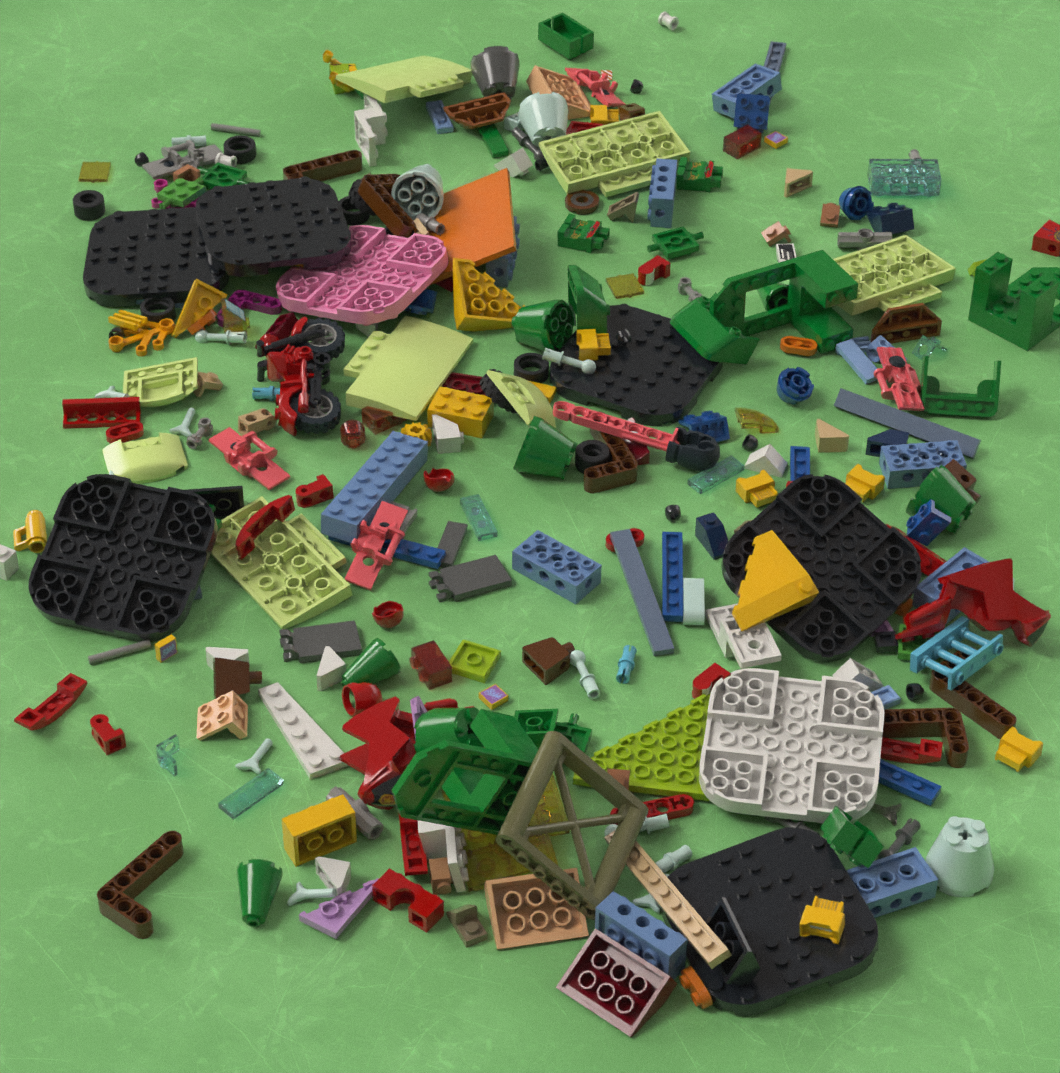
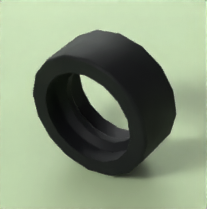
[223,135,256,164]
[339,196,370,225]
[140,298,176,323]
[514,353,549,383]

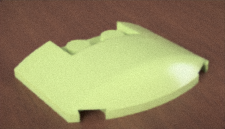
[123,357,198,407]
[486,370,556,428]
[102,432,188,484]

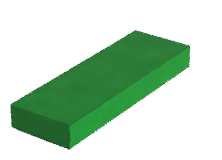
[478,124,509,158]

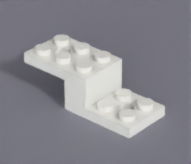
[354,93,388,166]
[705,604,782,669]
[418,820,469,893]

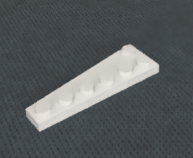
[258,682,349,780]

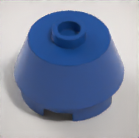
[839,186,874,220]
[776,367,814,404]

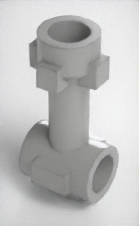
[678,277,702,302]
[186,418,213,449]

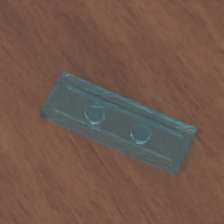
[688,456,744,494]
[460,494,497,541]
[218,768,283,820]

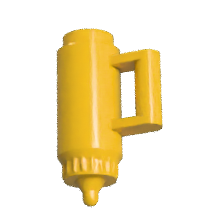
[13,510,47,553]

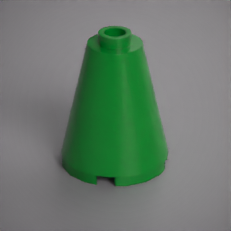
[757,282,789,311]
[341,638,401,692]
[236,859,283,927]

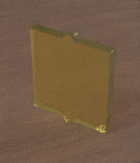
[79,161,111,183]
[606,273,644,299]

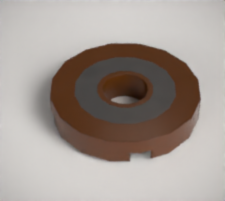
[565,190,599,215]

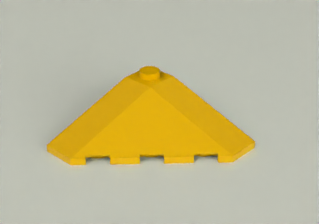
[453,258,525,332]
[732,530,819,632]

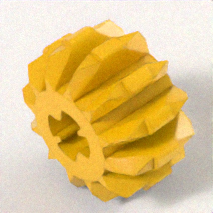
[401,422,432,447]

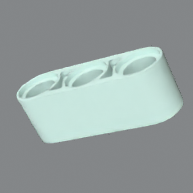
[683,578,705,625]

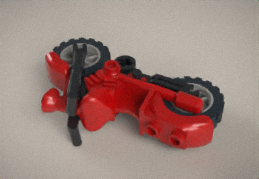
[256,316,345,436]

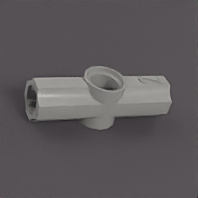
[837,228,892,250]
[326,786,383,840]

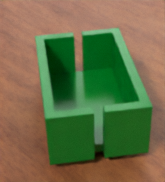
[538,12,594,60]
[820,806,884,868]

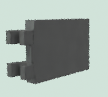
[429,555,512,602]
[279,620,362,663]

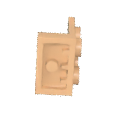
[197,690,248,741]

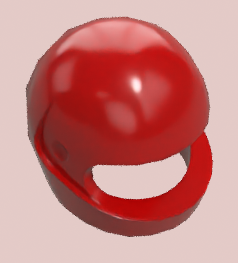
[342,682,382,716]

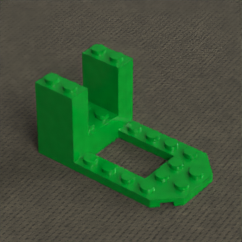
[709,250,858,354]
[968,252,1060,351]
[392,709,538,835]

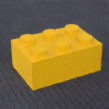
[427,386,494,438]
[282,794,357,867]

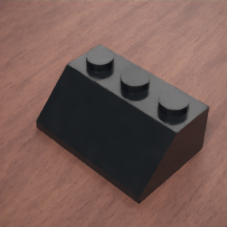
[187,486,244,520]
[706,897,761,985]

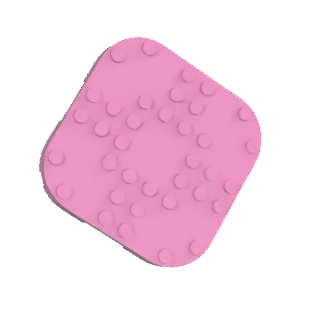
[276,225,448,326]

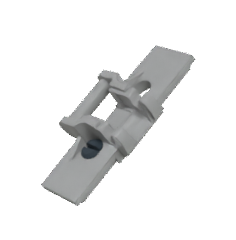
[142,140,225,180]

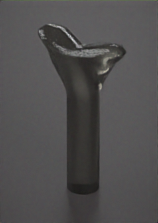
[869,803,902,826]

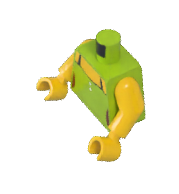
[323,50,357,94]

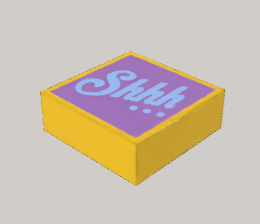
[764,131,788,149]
[155,634,178,663]
[479,684,508,710]

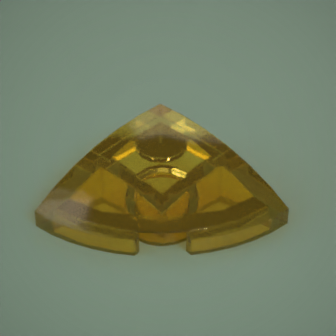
[735,407,779,434]

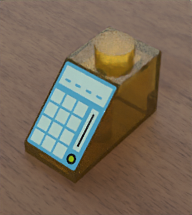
[221,298,250,334]

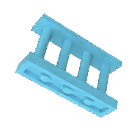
[910,616,1004,690]

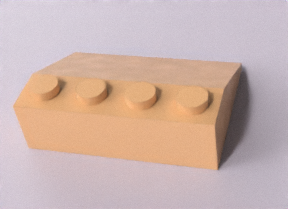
[526,65,591,120]
[484,868,589,950]

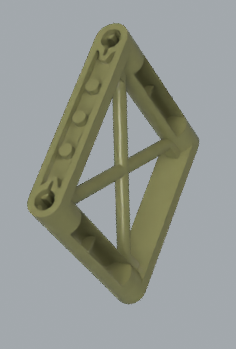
[496,731,649,920]

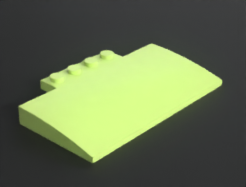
[336,56,472,103]
[539,111,690,197]
[833,235,956,316]
[344,316,473,421]
[211,496,353,629]

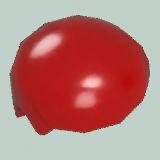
[424,468,455,492]
[372,601,404,628]

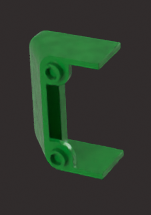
[568,265,610,334]
[670,296,760,365]
[920,356,1001,417]

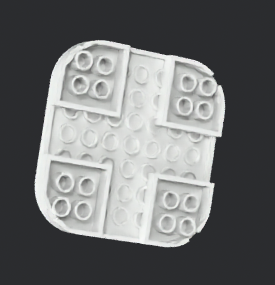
[699,668,884,823]

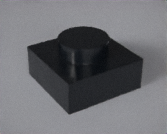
[873,631,898,653]

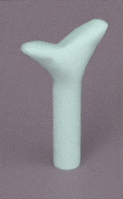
[95,386,129,398]
[170,408,196,437]
[235,738,273,775]
[633,874,669,913]
[287,882,336,906]

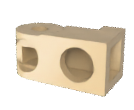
[238,408,277,436]

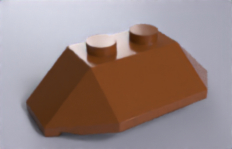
[443,92,511,129]
[871,303,942,344]

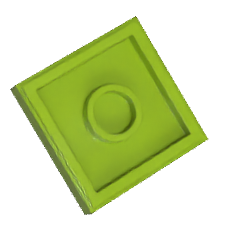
[446,639,501,683]

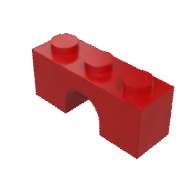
[372,868,444,933]

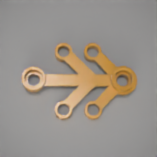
[108,318,176,357]

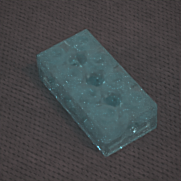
[867,159,941,197]

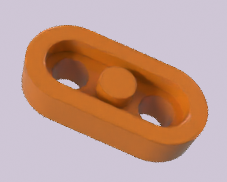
[187,309,217,335]
[780,336,817,357]
[679,966,713,1009]

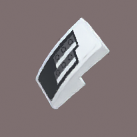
[776,244,796,263]

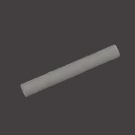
[211,123,261,137]
[88,640,151,664]

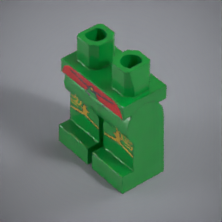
[676,157,723,192]
[557,213,610,253]

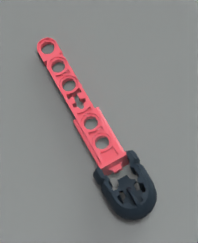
[552,401,720,472]

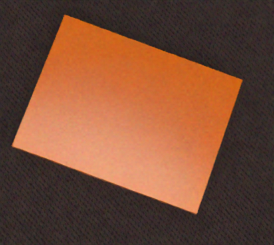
[413,168,517,286]

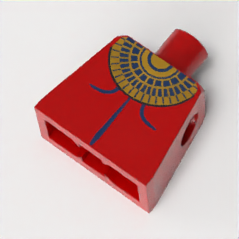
[1031,220,1060,257]

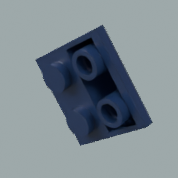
[866,203,914,234]

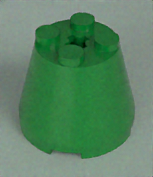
[511,299,576,352]
[513,416,578,479]
[906,464,977,534]
[414,707,484,753]

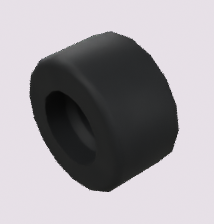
[73,190,105,221]
[575,440,610,474]

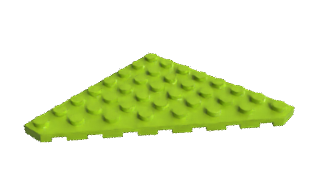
[573,693,711,801]

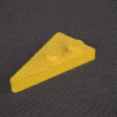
[171,279,227,338]

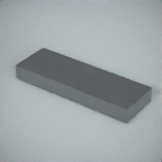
[437,521,468,568]

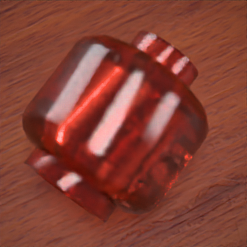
[340,420,366,449]

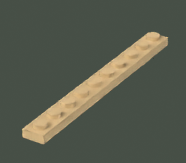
[604,830,731,969]

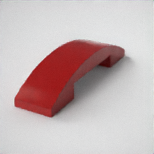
[235,495,295,560]
[14,673,87,731]
[880,737,943,764]
[399,814,428,876]

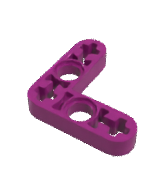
[217,290,282,328]

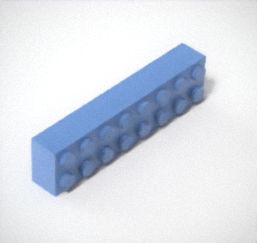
[321,431,428,543]

